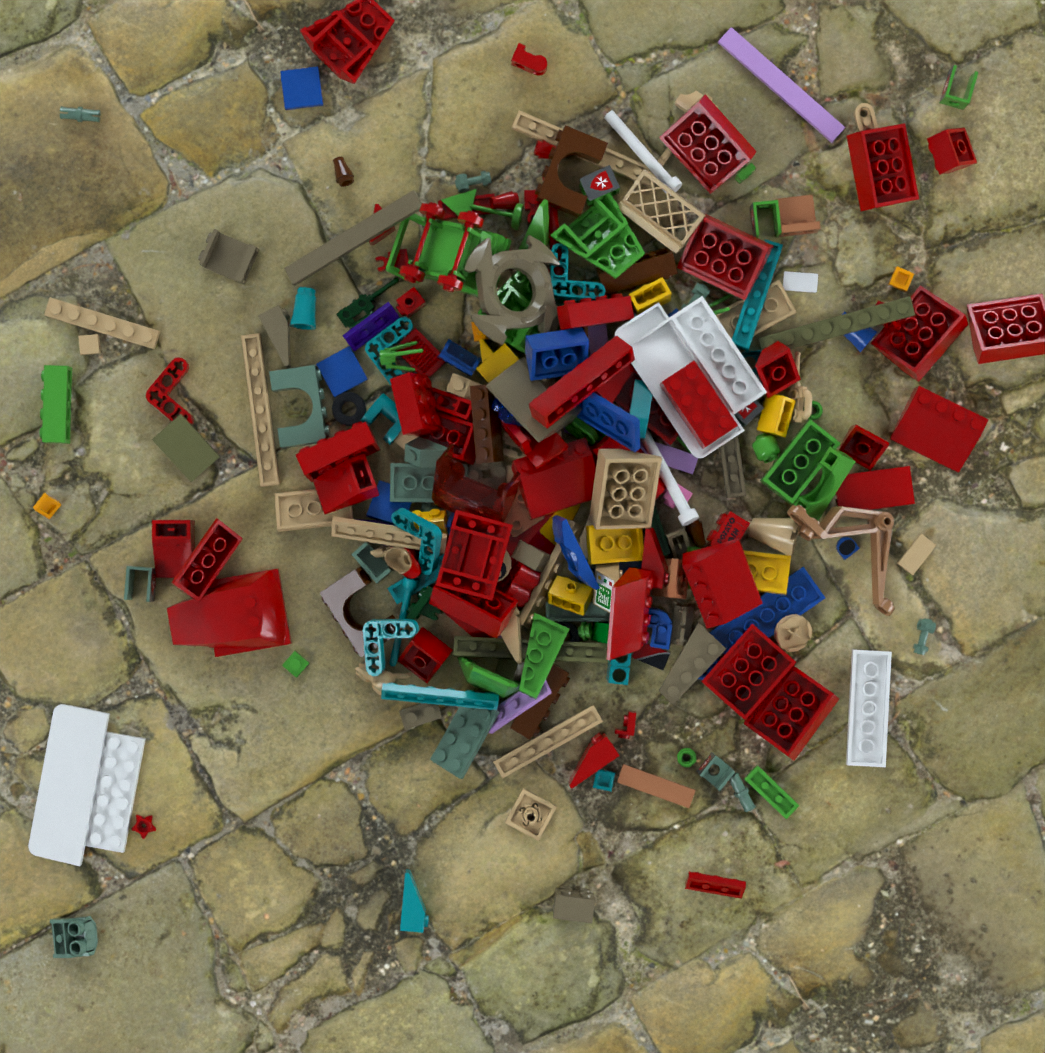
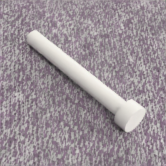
[604,110,683,196]
[641,429,699,526]

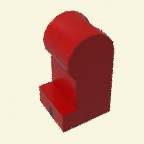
[511,43,547,76]

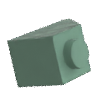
[404,436,450,467]

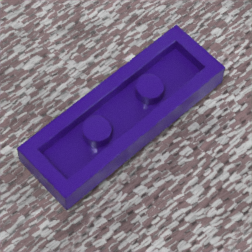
[342,301,400,352]

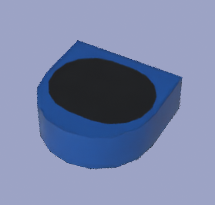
[836,537,860,560]

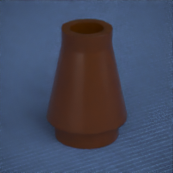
[333,157,354,187]
[685,519,706,547]

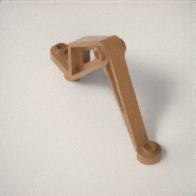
[787,505,895,616]

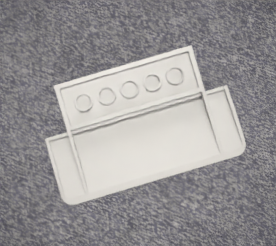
[615,296,767,458]
[28,704,146,866]

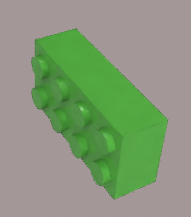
[760,419,840,505]

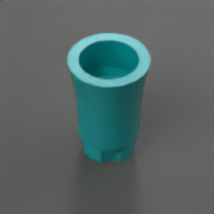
[289,287,316,330]

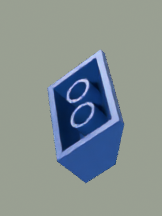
[525,327,589,381]

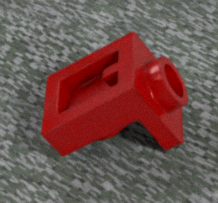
[614,711,636,739]

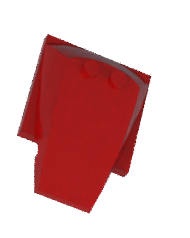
[167,568,292,657]

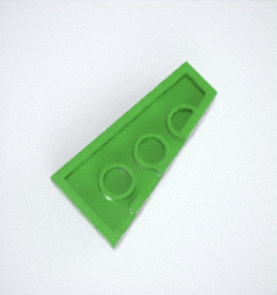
[519,613,569,699]

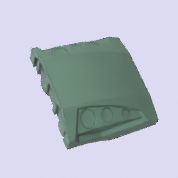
[50,916,98,958]

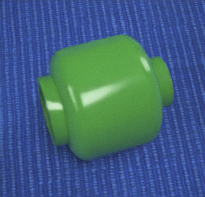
[752,433,780,463]

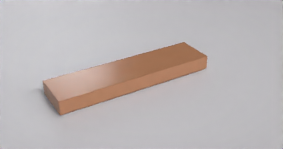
[617,764,696,808]

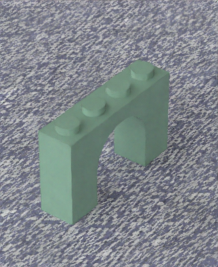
[269,365,330,449]

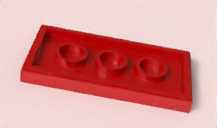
[835,466,915,510]

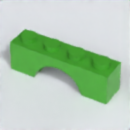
[793,447,856,521]

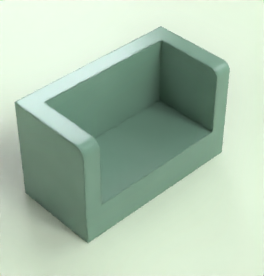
[351,542,393,584]

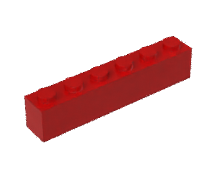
[529,336,635,429]

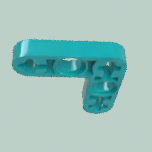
[549,243,606,301]
[365,317,413,385]
[391,508,442,575]
[363,619,419,676]

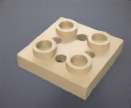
[505,788,557,841]

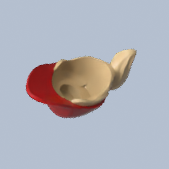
[370,545,422,579]

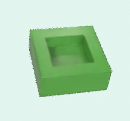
[735,162,756,184]
[282,650,310,678]

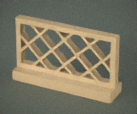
[618,169,706,254]

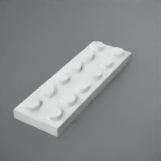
[846,649,892,767]

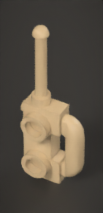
[788,351,812,423]

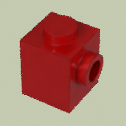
[396,287,427,318]

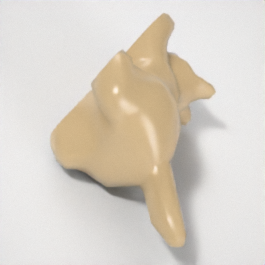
[355,657,411,695]

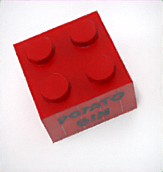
[706,511,750,546]

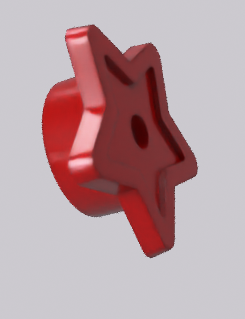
[131,815,156,839]

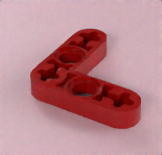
[146,357,194,425]

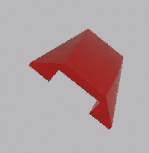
[300,0,395,84]

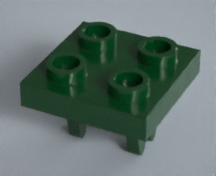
[406,586,443,621]

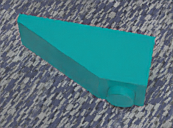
[629,379,652,440]
[400,869,429,933]

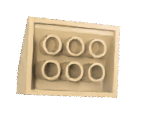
[589,449,662,530]

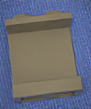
[198,229,259,285]

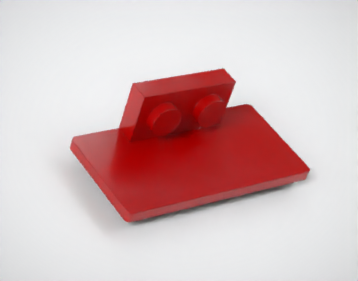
[501,412,569,469]

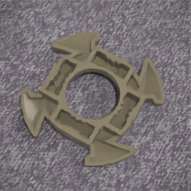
[464,235,563,345]

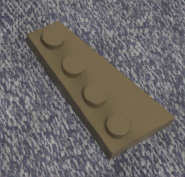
[659,622,726,704]

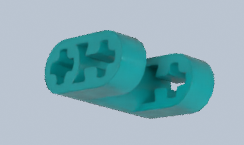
[361,393,402,445]

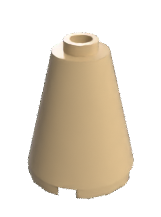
[746,518,800,556]

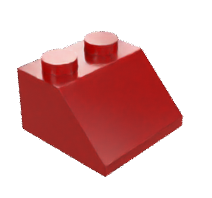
[927,127,977,175]
[755,341,801,399]
[397,627,453,684]

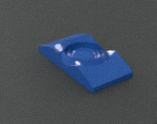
[552,515,600,590]

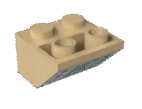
[593,562,623,613]

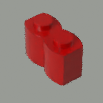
[500,561,541,607]

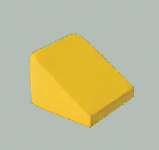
[479,339,494,363]

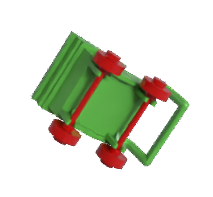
[386,202,512,298]

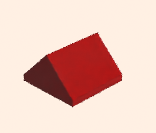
[838,424,890,471]

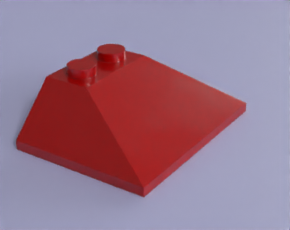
[435,510,513,601]

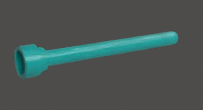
[389,576,419,667]

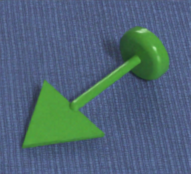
[441,189,524,230]

